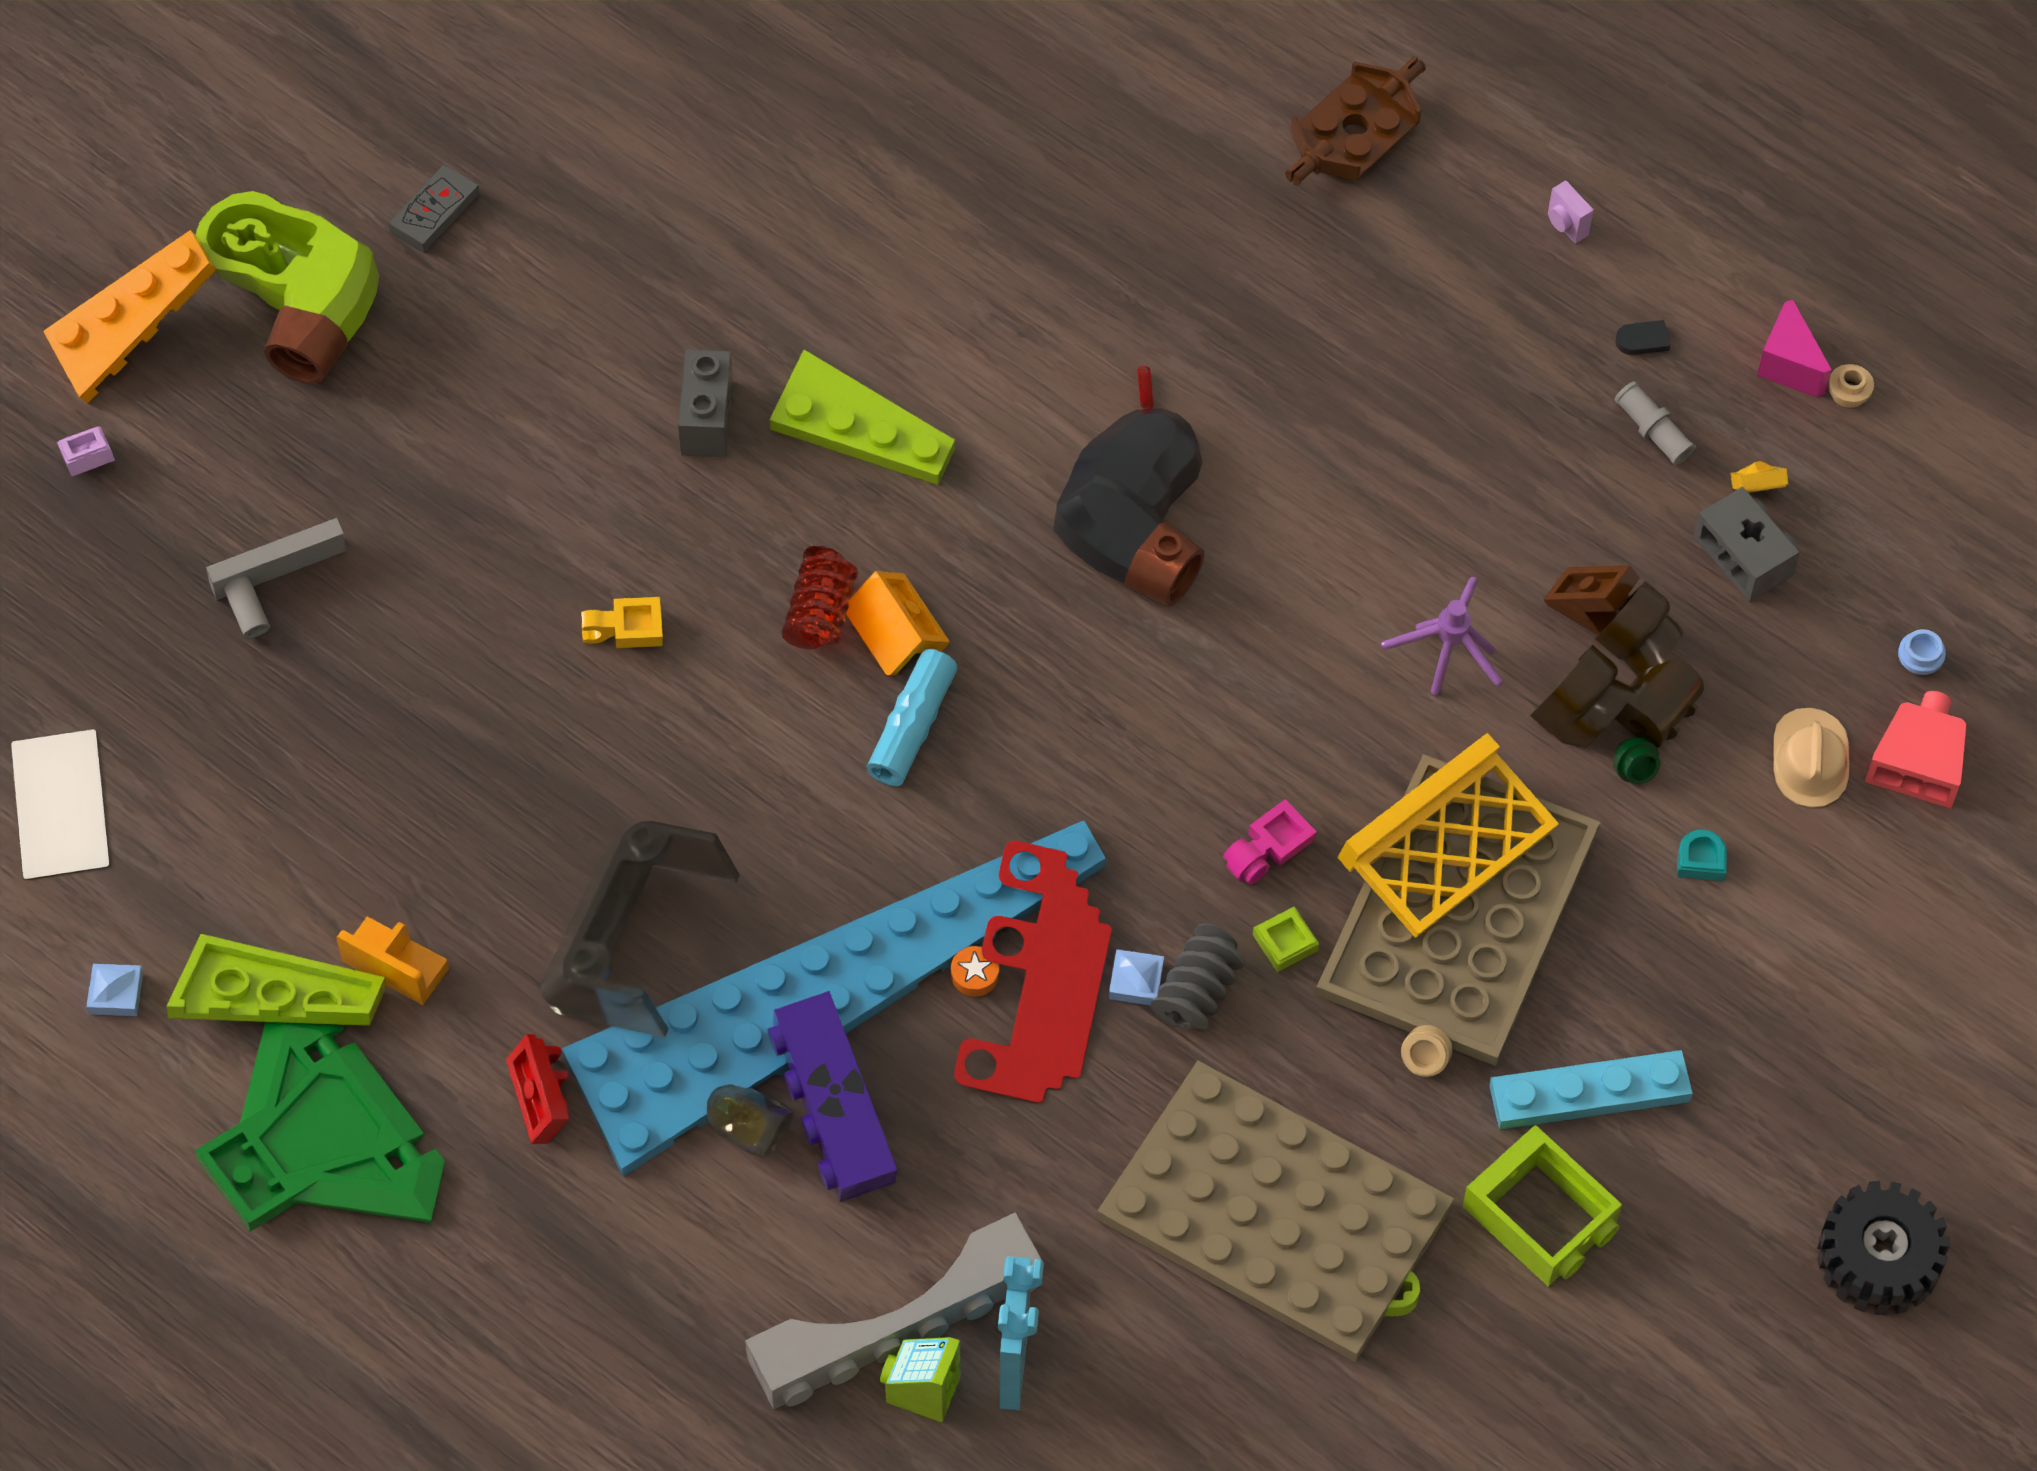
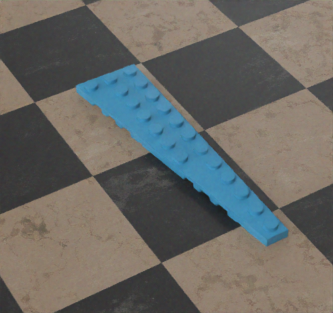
[562,820,1106,1177]

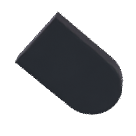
[1615,320,1670,355]

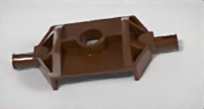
[1285,56,1426,186]

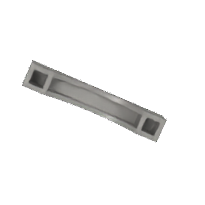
[745,1213,1042,1409]

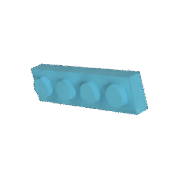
[1489,1050,1693,1130]

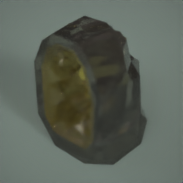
[707,1084,794,1158]

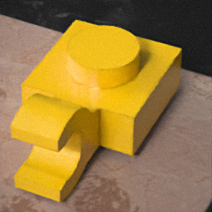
[581,597,663,648]

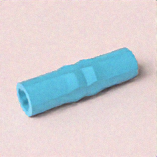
[866,649,958,786]

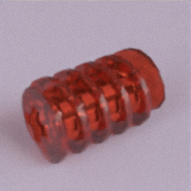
[781,545,858,649]

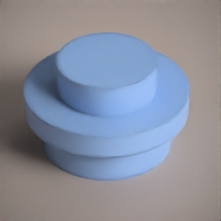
[1898,629,1946,675]

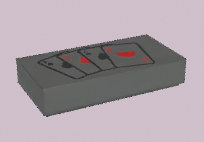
[388,164,480,253]

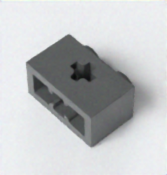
[678,349,733,457]
[1693,487,1800,602]

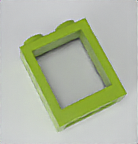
[1462,1125,1622,1287]

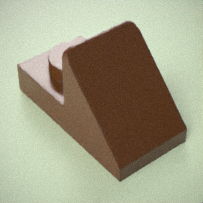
[1543,565,1640,635]

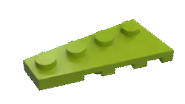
[769,350,955,485]
[167,934,386,1026]

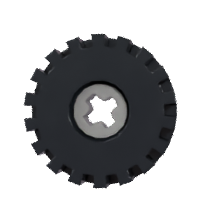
[1817,1181,1950,1315]

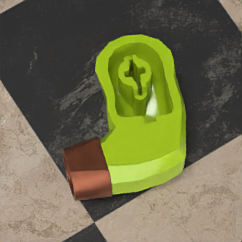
[196,191,380,385]

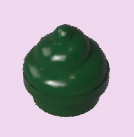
[1613,737,1661,785]

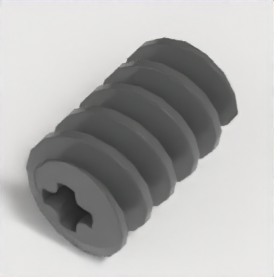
[1150,923,1245,1031]

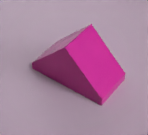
[1757,300,1832,397]

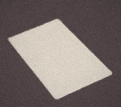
[11,729,109,879]

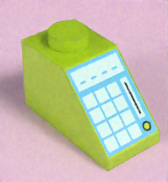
[880,1337,961,1423]

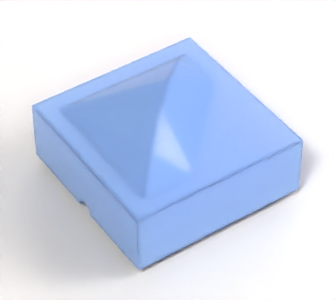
[1109,949,1164,1006]
[86,964,144,1016]

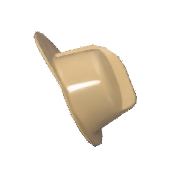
[1773,708,1849,808]

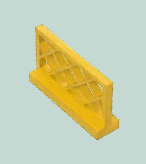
[1338,733,1559,938]

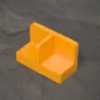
[336,916,449,1005]

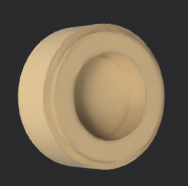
[1401,1025,1452,1077]

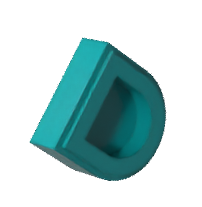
[1677,829,1727,881]

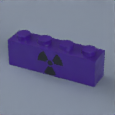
[768,991,897,1202]

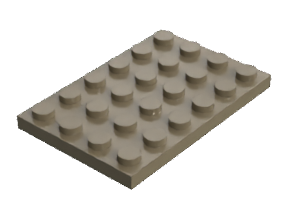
[1315,754,1600,1066]
[1097,1060,1454,1363]

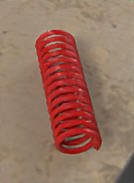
[1137,366,1154,409]

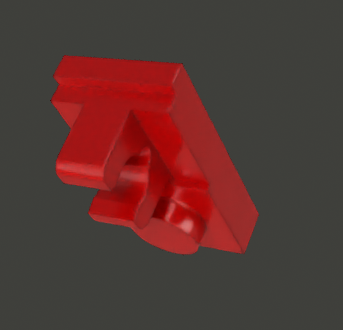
[506,1034,569,1144]

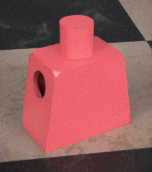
[1865,691,1967,809]

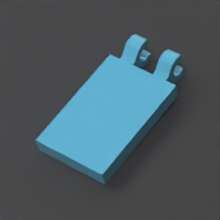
[998,1256,1044,1411]

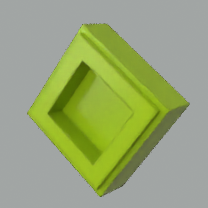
[1253,906,1319,972]

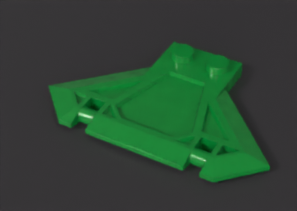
[195,1022,445,1232]

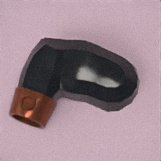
[1054,408,1205,607]

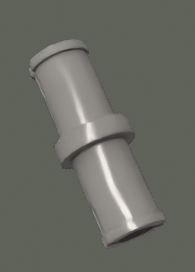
[1614,381,1696,466]

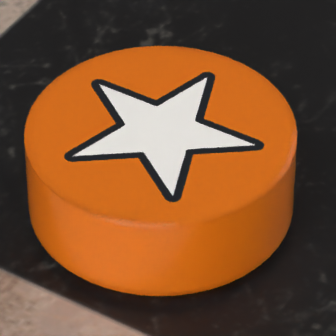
[951,946,999,997]

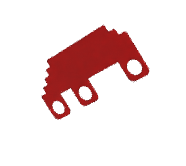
[954,841,1112,1103]

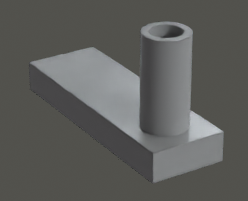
[206,518,346,638]

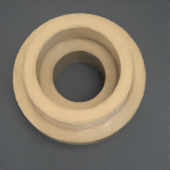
[1828,364,1874,408]

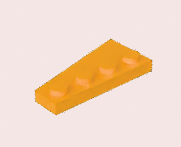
[43,230,217,404]

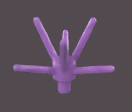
[1381,577,1503,696]

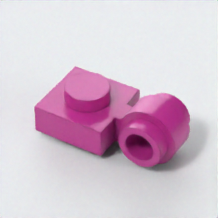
[1223,799,1317,885]

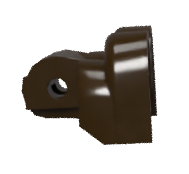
[1530,581,1704,749]

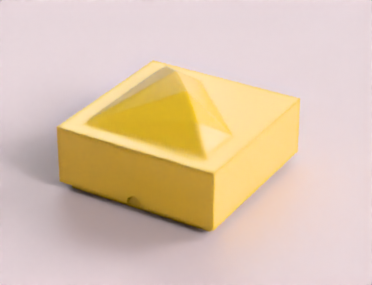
[1730,461,1788,493]

